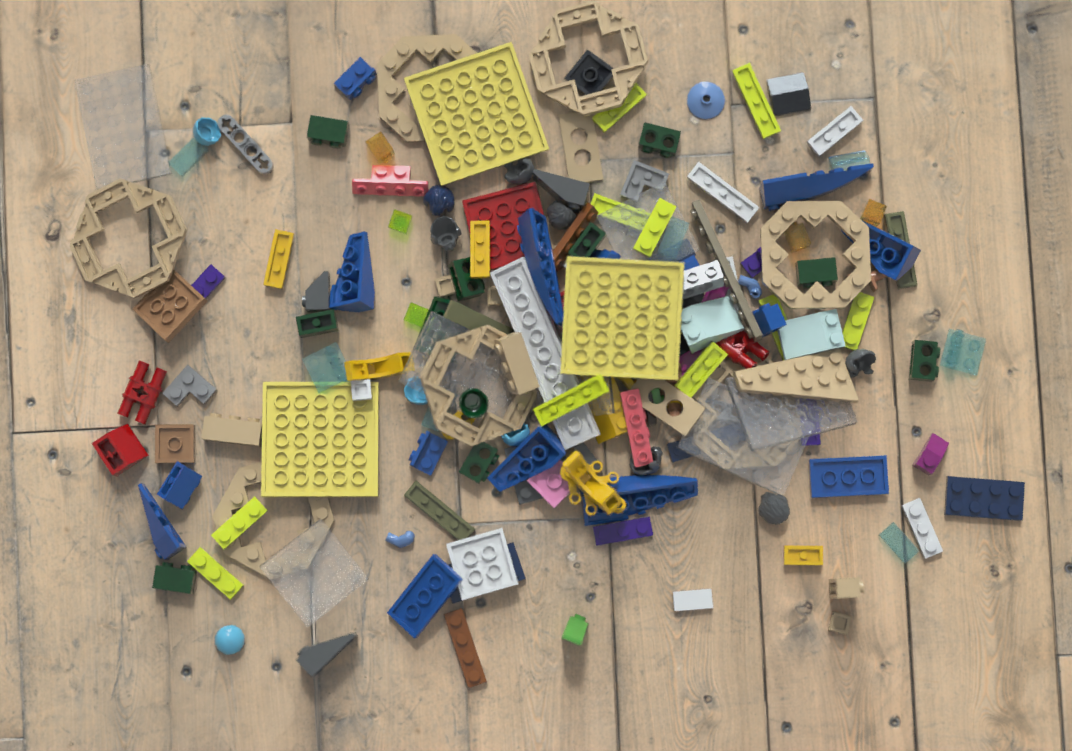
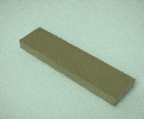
[884,211,917,289]
[443,300,515,335]
[404,481,475,540]

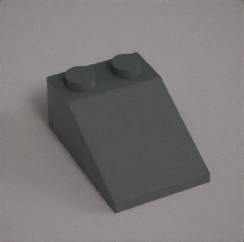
[533,169,590,214]
[296,632,358,677]

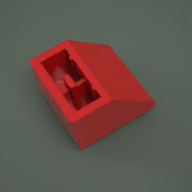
[91,423,149,477]

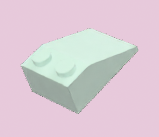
[681,296,745,353]
[777,309,845,360]

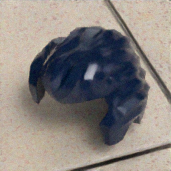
[423,185,454,216]

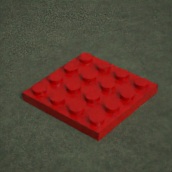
[462,181,553,271]

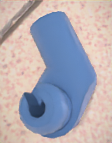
[738,275,762,299]
[385,531,415,548]

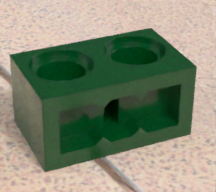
[638,122,681,158]
[447,257,485,301]
[909,340,940,382]
[459,441,500,484]

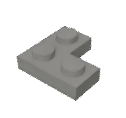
[620,160,669,203]
[162,364,217,406]

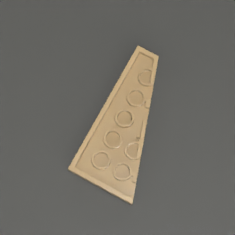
[733,348,859,403]

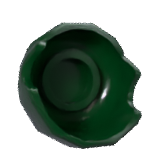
[459,388,489,418]

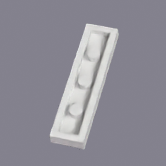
[687,162,759,223]

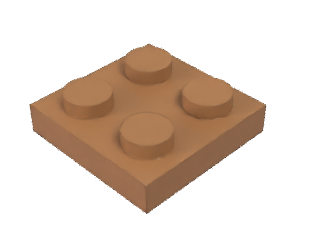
[155,424,195,463]

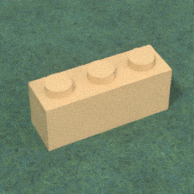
[494,332,540,395]
[201,413,262,447]
[829,577,864,599]

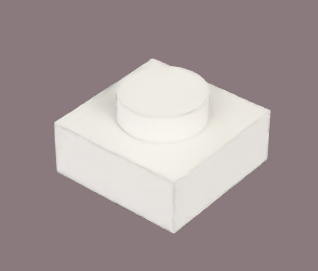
[351,379,372,401]

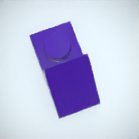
[740,247,762,278]

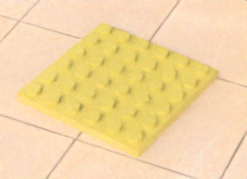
[404,42,549,186]
[560,256,684,380]
[261,382,379,497]

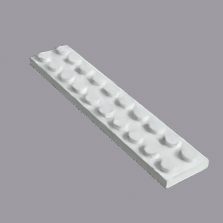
[490,257,601,450]

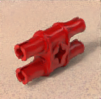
[715,330,770,369]
[117,360,167,425]

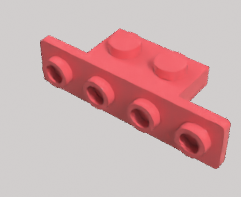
[352,165,429,197]
[620,388,653,467]

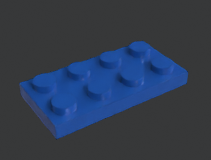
[809,455,889,498]
[387,554,464,639]

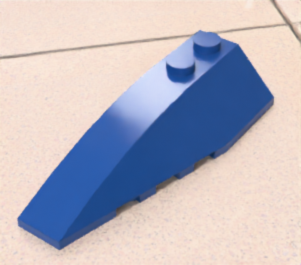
[759,163,874,211]
[517,208,564,327]
[580,475,698,526]

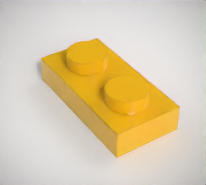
[784,545,823,565]

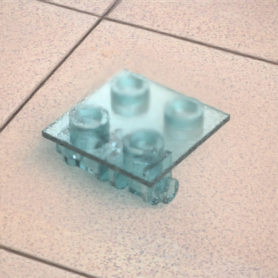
[939,329,986,376]
[302,342,347,393]

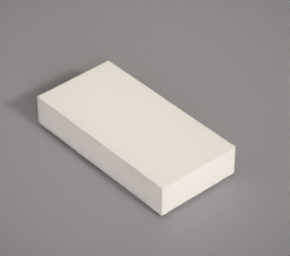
[673,589,713,611]

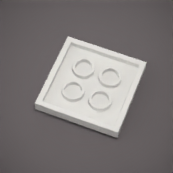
[446,528,518,600]

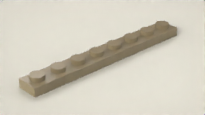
[690,200,762,343]

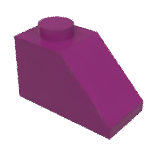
[913,433,949,475]

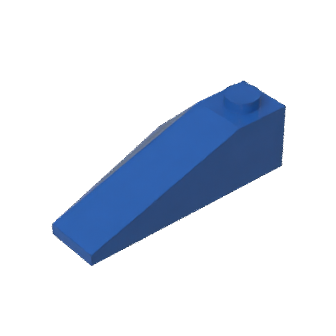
[841,220,921,281]
[329,231,375,313]
[487,424,566,492]
[138,483,187,560]

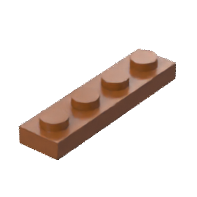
[552,202,599,273]
[444,608,487,688]

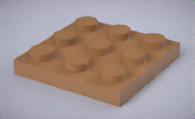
[133,270,208,343]

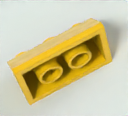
[588,376,627,445]

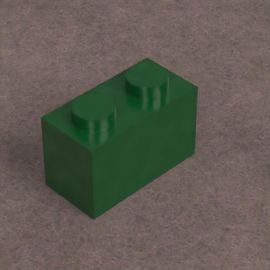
[307,115,350,149]
[568,222,606,258]
[795,257,838,289]
[296,310,339,338]
[152,562,197,594]

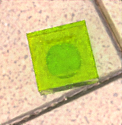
[388,209,413,234]
[403,302,429,327]

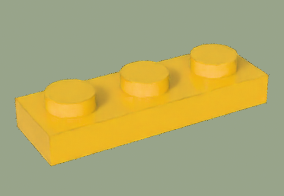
[470,221,490,279]
[263,229,295,289]

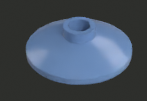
[687,82,725,119]

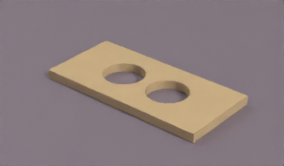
[559,112,603,183]
[630,378,706,437]

